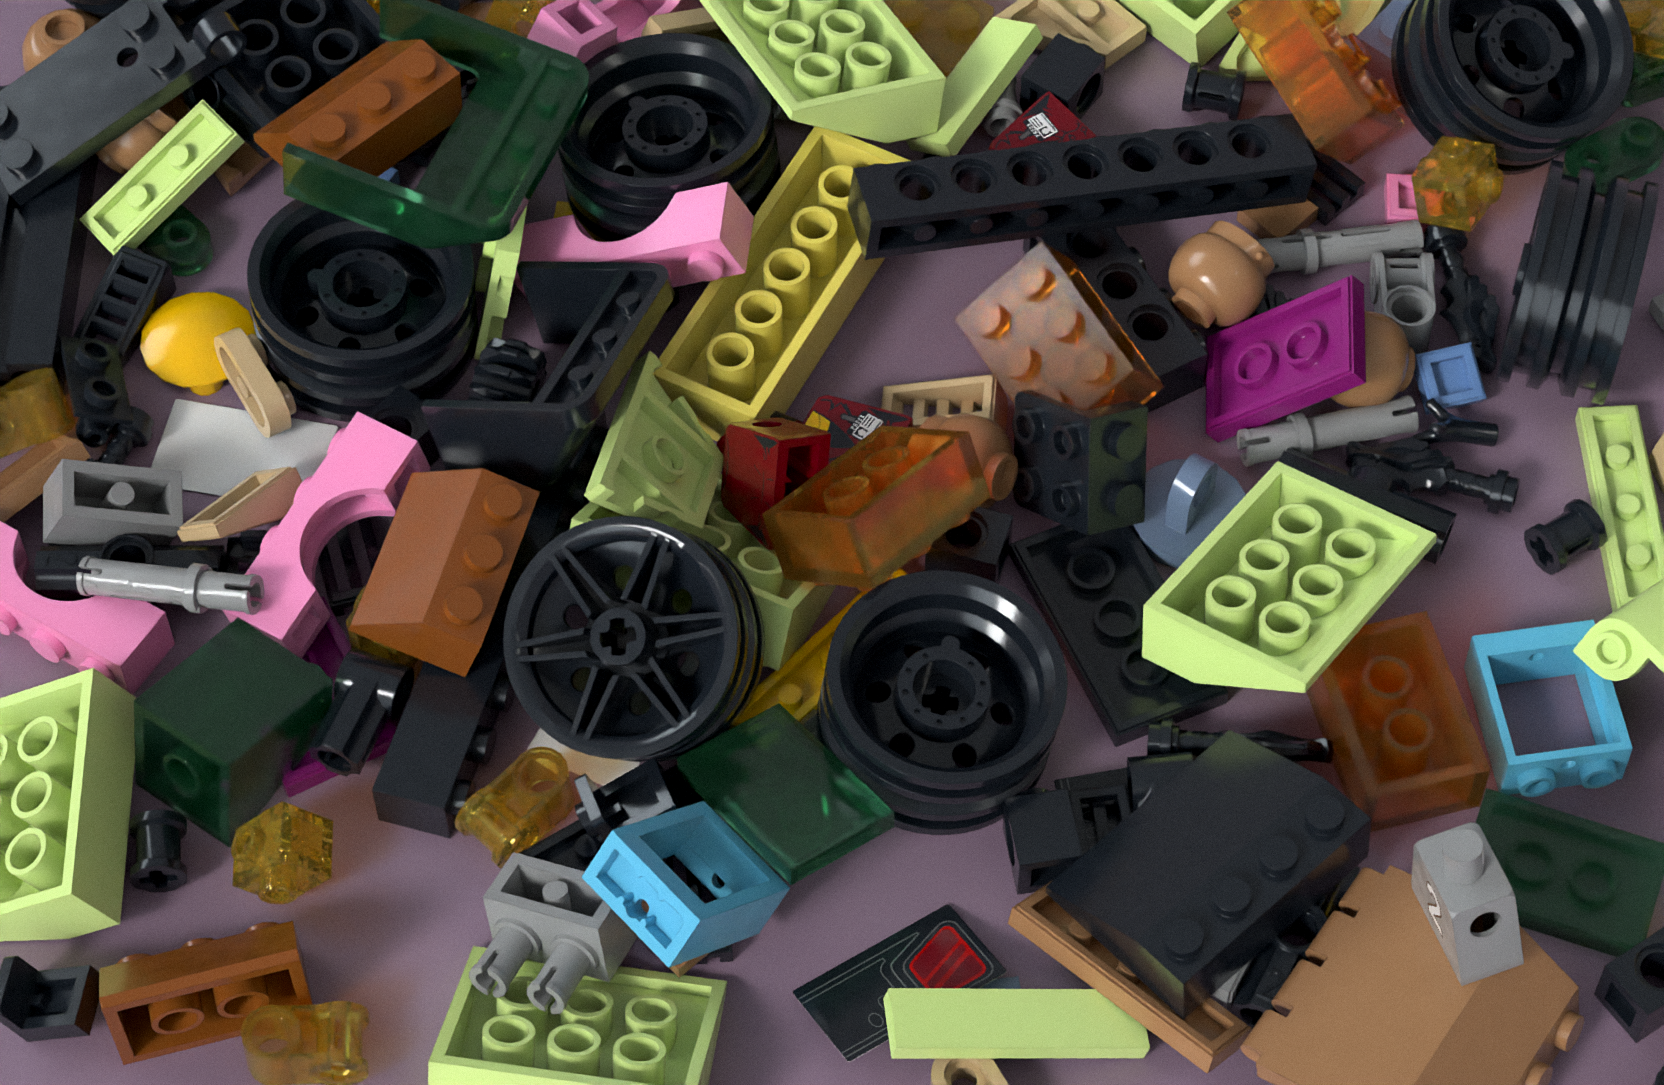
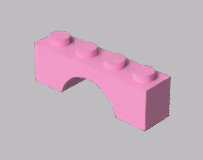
[518,0,704,93]
[514,182,754,298]
[223,411,431,665]
[0,521,175,695]

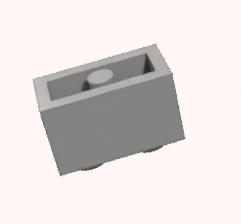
[43,459,183,546]

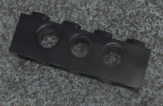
[1023,227,1209,413]

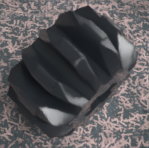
[468,337,547,402]

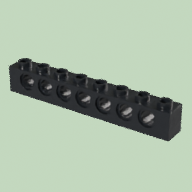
[847,113,1317,260]

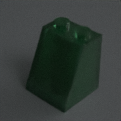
[134,617,333,848]

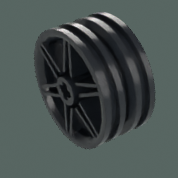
[1391,0,1634,175]
[553,33,781,242]
[1496,159,1659,405]
[247,181,478,422]
[503,516,765,763]
[816,570,1068,835]

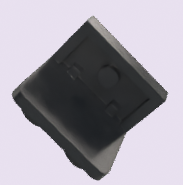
[1012,389,1148,536]

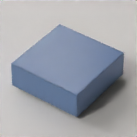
[1414,342,1487,415]

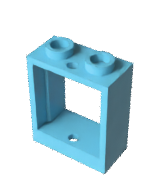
[1464,619,1633,797]
[582,801,790,968]

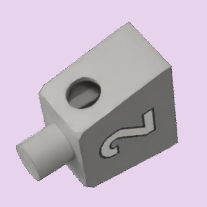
[1411,822,1524,986]

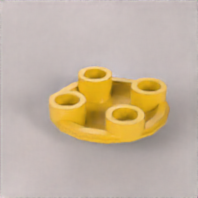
[140,292,255,396]

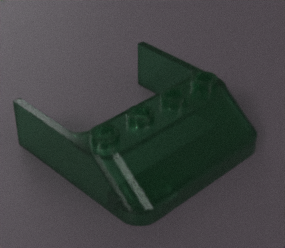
[282,0,589,249]

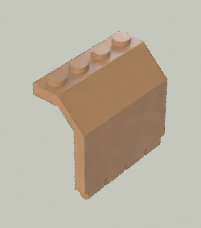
[1240,865,1584,1085]

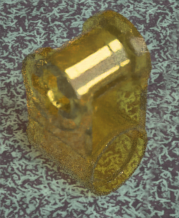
[0,368,76,459]
[455,746,575,869]
[241,1001,370,1085]

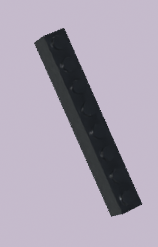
[372,387,609,839]

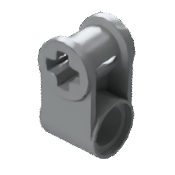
[1369,252,1436,355]

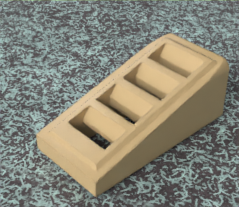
[881,374,1008,438]
[177,466,303,542]

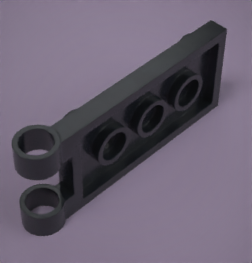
[0,0,247,206]

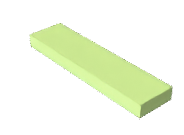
[1575,405,1664,612]
[883,988,1150,1059]

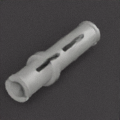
[1256,219,1424,275]
[1237,395,1419,467]
[76,556,264,615]

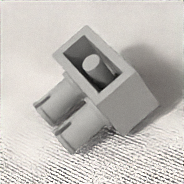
[469,852,638,1015]

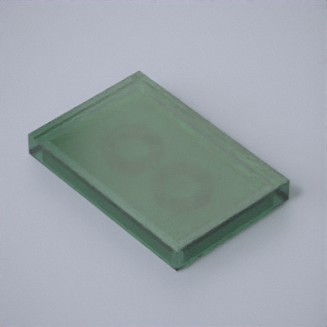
[677,703,894,885]
[1475,788,1664,957]

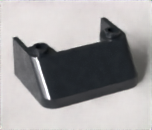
[421,261,675,488]

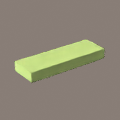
[906,17,1043,157]
[79,99,245,256]

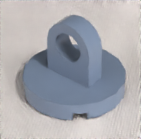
[1132,453,1246,569]

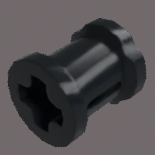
[1182,61,1247,121]
[1524,499,1607,575]
[130,809,187,893]

